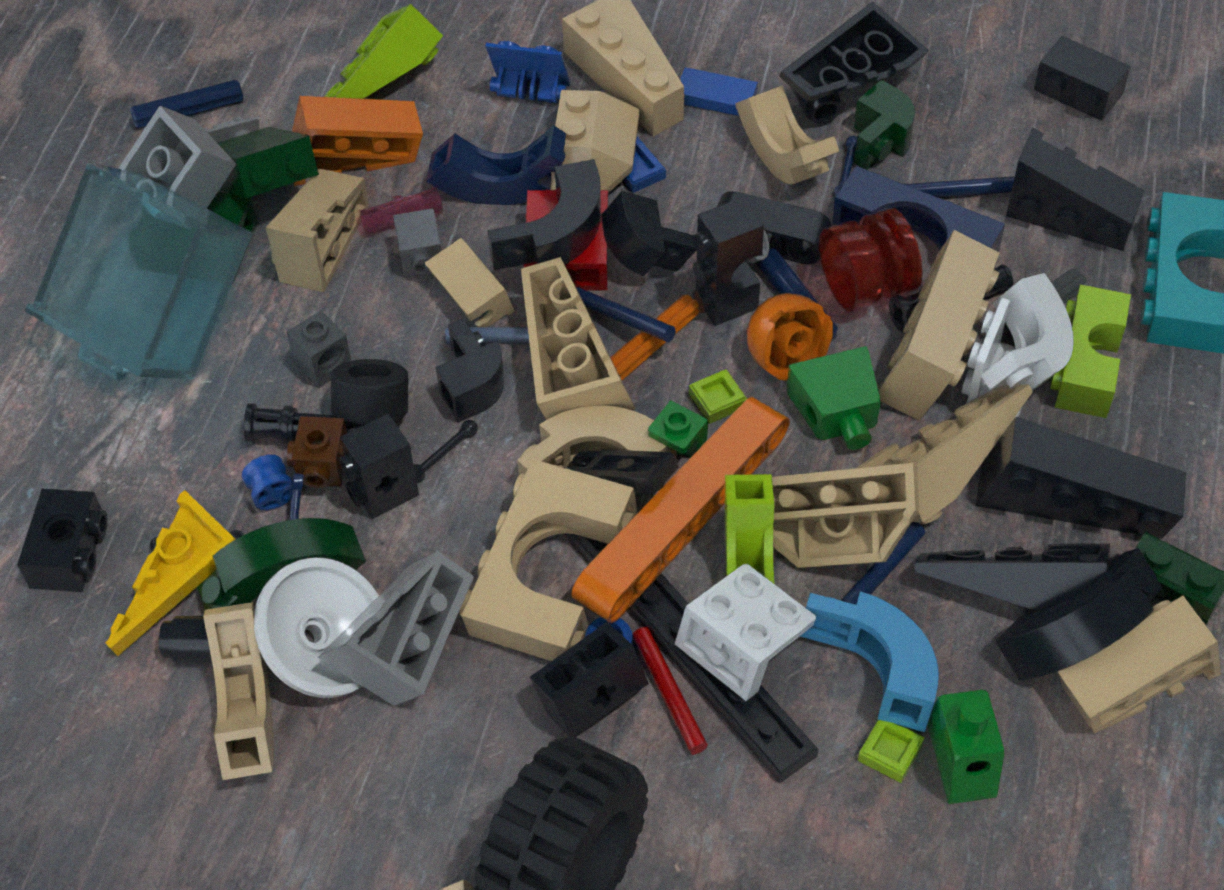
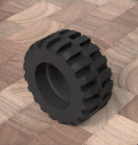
[474,737,648,890]

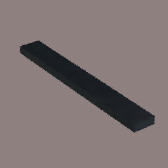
[564,533,818,783]

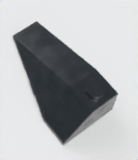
[915,543,1111,611]

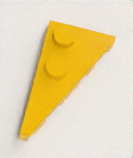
[105,490,236,656]

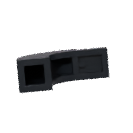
[487,159,602,270]
[995,548,1163,681]

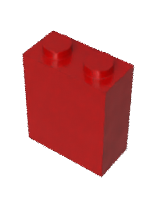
[524,190,609,291]

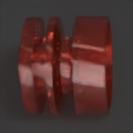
[819,208,923,312]

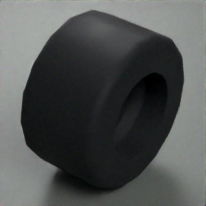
[331,359,409,425]

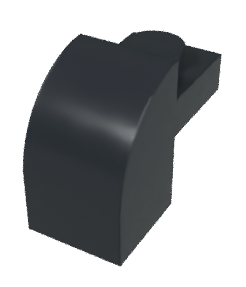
[602,191,697,276]
[435,318,505,423]

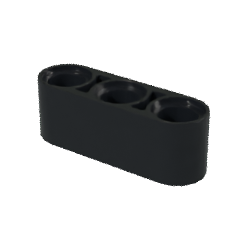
[717,191,832,265]

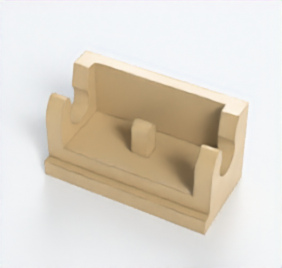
[425,238,515,327]

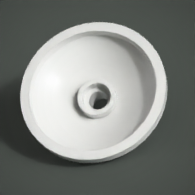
[254,558,379,698]

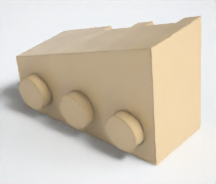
[266,169,369,292]
[1057,596,1221,734]

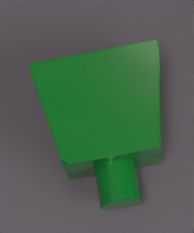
[786,346,880,450]
[927,689,1005,804]

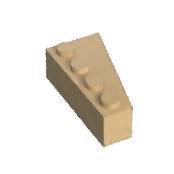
[562,0,684,136]
[521,257,636,420]

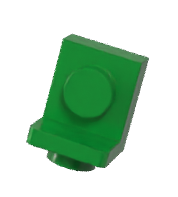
[648,400,708,458]

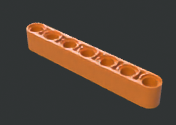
[571,397,790,623]

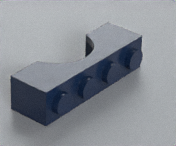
[832,166,1005,252]

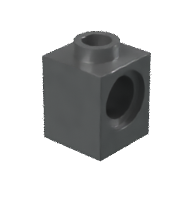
[393,208,442,278]

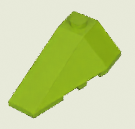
[324,4,443,99]

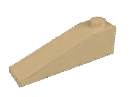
[857,384,1032,525]

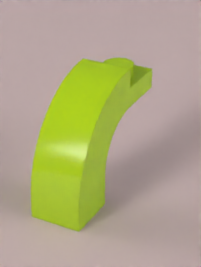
[725,474,774,584]

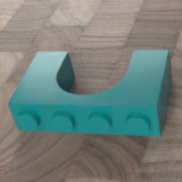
[1140,192,1224,354]

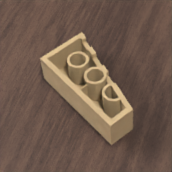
[878,230,999,421]

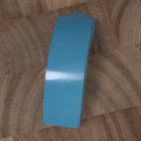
[800,591,939,732]

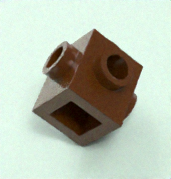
[287,416,347,488]

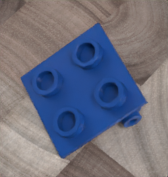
[485,41,571,103]

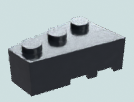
[1006,128,1144,251]

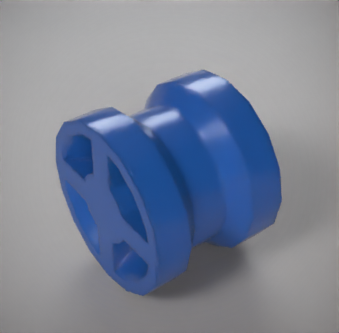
[241,454,293,510]

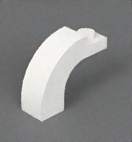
[981,273,1073,392]

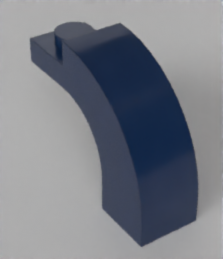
[426,125,566,205]

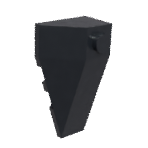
[779,1,929,102]

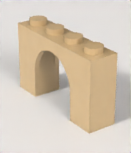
[460,459,638,661]

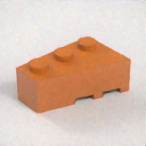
[292,96,423,186]

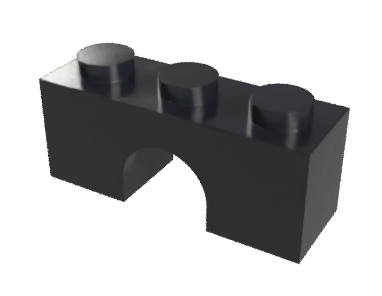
[692,197,764,326]

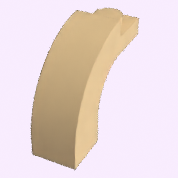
[735,85,839,184]
[517,405,676,475]
[203,602,274,780]

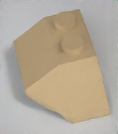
[551,90,640,192]
[772,463,919,568]

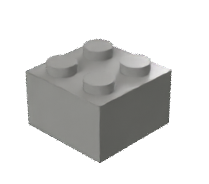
[116,106,236,230]

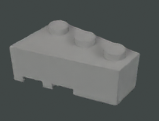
[318,551,474,706]

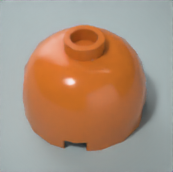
[747,293,833,381]

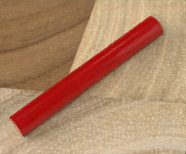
[632,627,708,755]

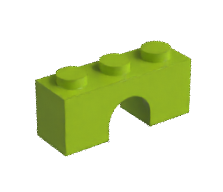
[1050,284,1131,418]

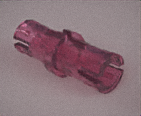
[359,187,443,235]

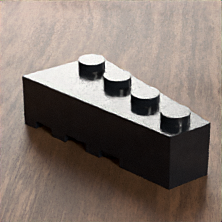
[976,417,1186,539]

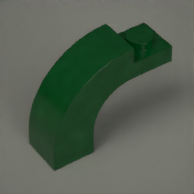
[197,518,366,610]

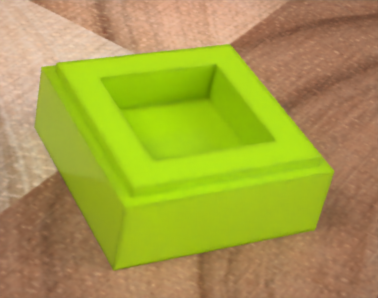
[689,369,747,424]
[858,720,925,783]

